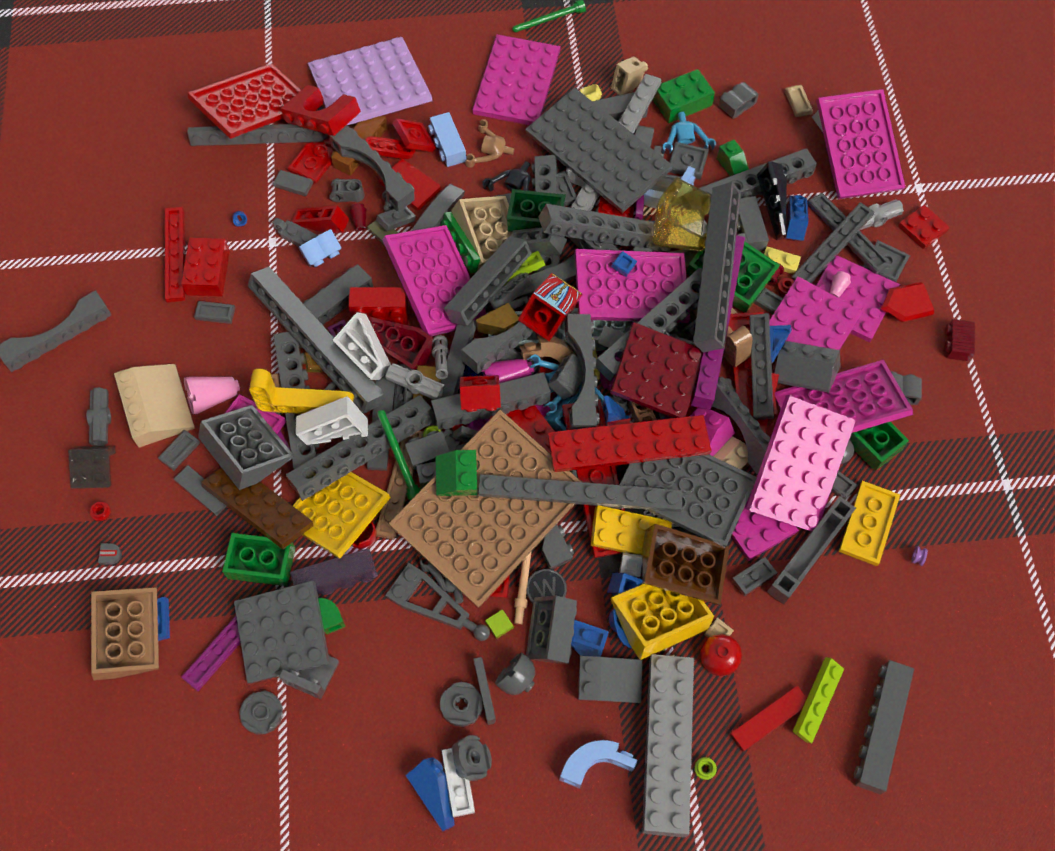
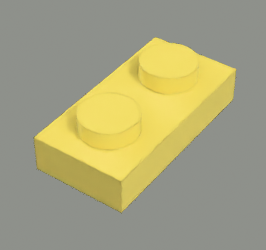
[764,247,801,274]

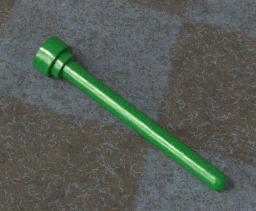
[512,0,586,33]
[377,410,421,500]

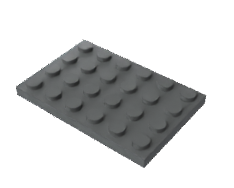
[620,454,757,548]

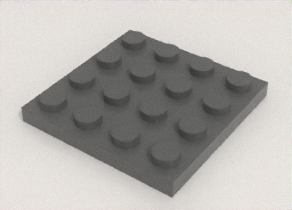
[234,581,330,684]

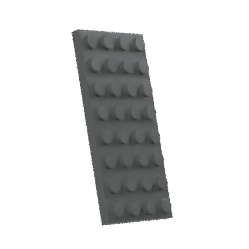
[525,88,672,213]

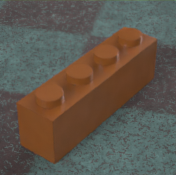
[331,116,387,176]

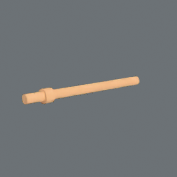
[514,551,532,625]

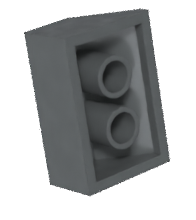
[775,341,840,393]
[526,596,577,663]

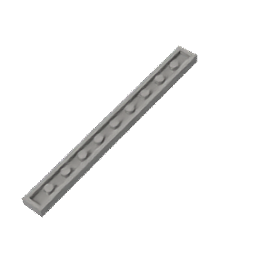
[571,74,661,211]

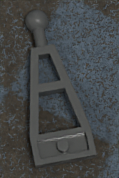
[385,563,490,641]

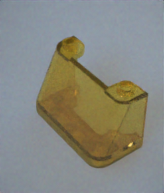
[653,177,712,251]

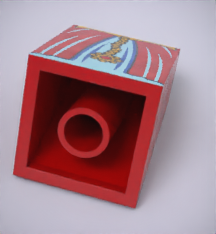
[518,273,583,342]

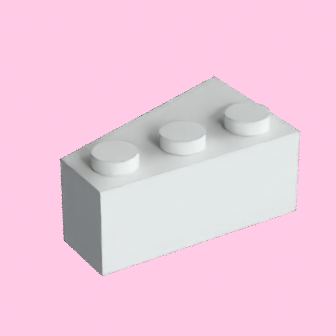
[333,312,391,380]
[296,396,368,445]

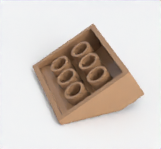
[91,587,159,680]

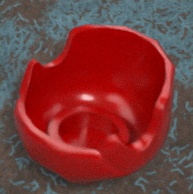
[351,521,377,549]

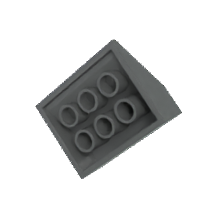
[198,405,294,490]

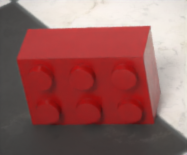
[181,238,230,297]
[349,287,409,325]

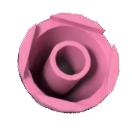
[184,377,240,414]

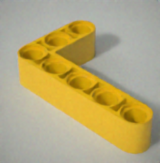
[249,369,354,414]

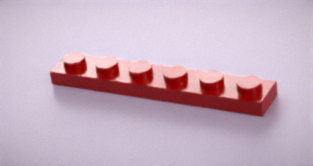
[165,207,185,303]

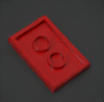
[379,158,441,211]

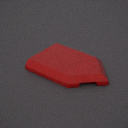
[287,139,333,184]
[880,282,934,322]

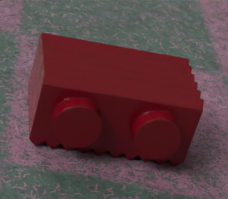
[944,319,975,362]

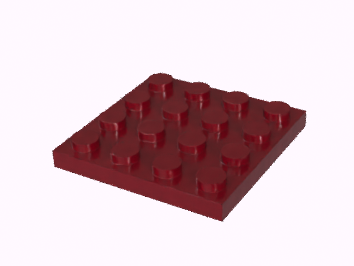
[610,322,703,418]

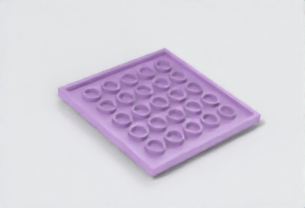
[308,37,432,125]

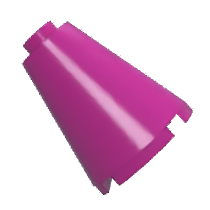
[481,359,535,383]

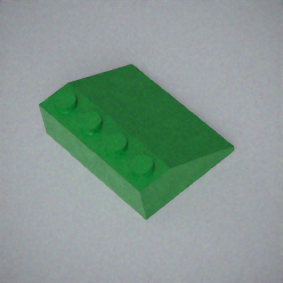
[686,241,780,313]

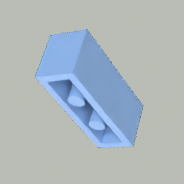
[428,112,466,167]

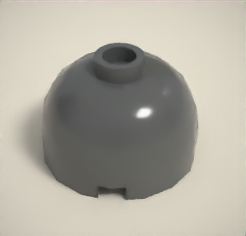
[495,652,535,695]

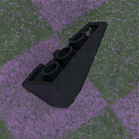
[757,161,787,240]

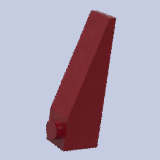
[367,316,433,370]

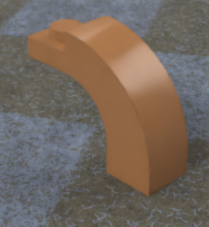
[520,335,576,364]

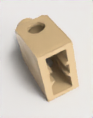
[611,57,648,95]

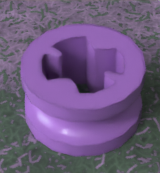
[911,546,928,566]

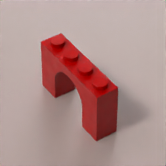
[280,85,361,136]

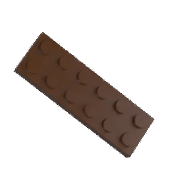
[201,467,313,549]

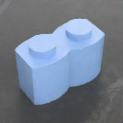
[299,229,342,267]

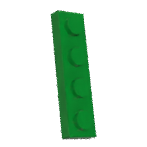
[441,212,481,273]

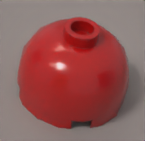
[700,634,742,677]

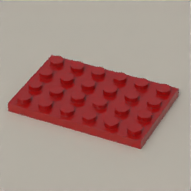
[188,63,301,139]

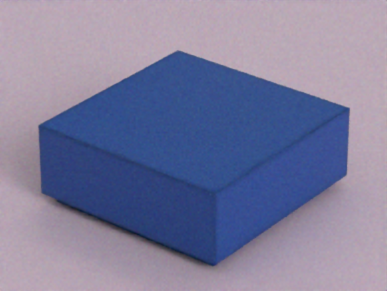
[611,251,637,277]

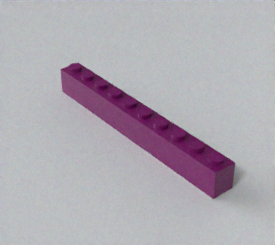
[691,235,745,410]

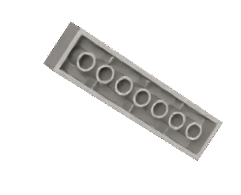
[642,654,694,837]

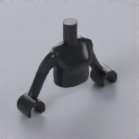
[482,161,531,191]

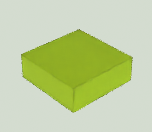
[485,609,514,639]

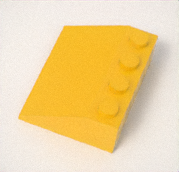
[611,584,714,660]

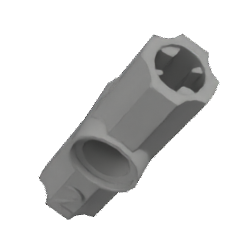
[861,199,904,230]
[386,363,445,400]

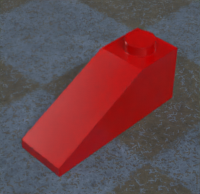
[292,205,349,234]

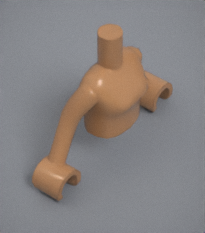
[465,119,515,168]

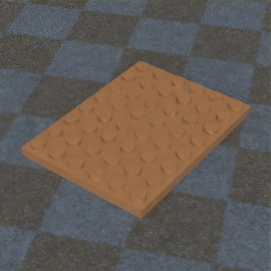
[389,410,581,608]

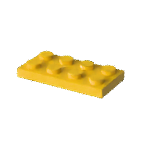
[839,481,900,566]
[591,506,672,555]

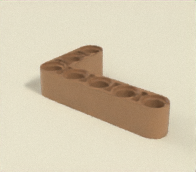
[690,291,753,367]

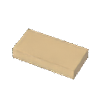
[785,85,813,117]

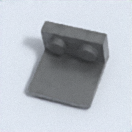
[279,656,339,699]

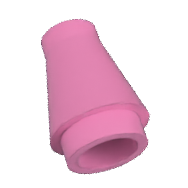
[830,271,851,298]

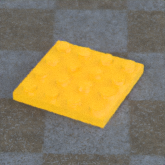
[293,472,391,559]

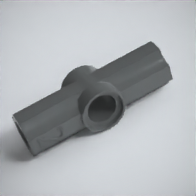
[87,387,111,447]

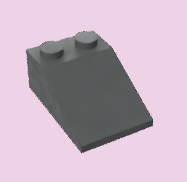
[578,656,642,703]

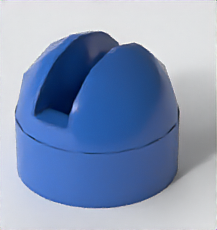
[232,211,247,226]

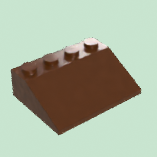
[642,524,729,605]

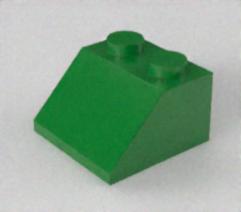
[436,450,477,496]

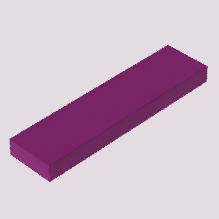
[181,616,241,691]

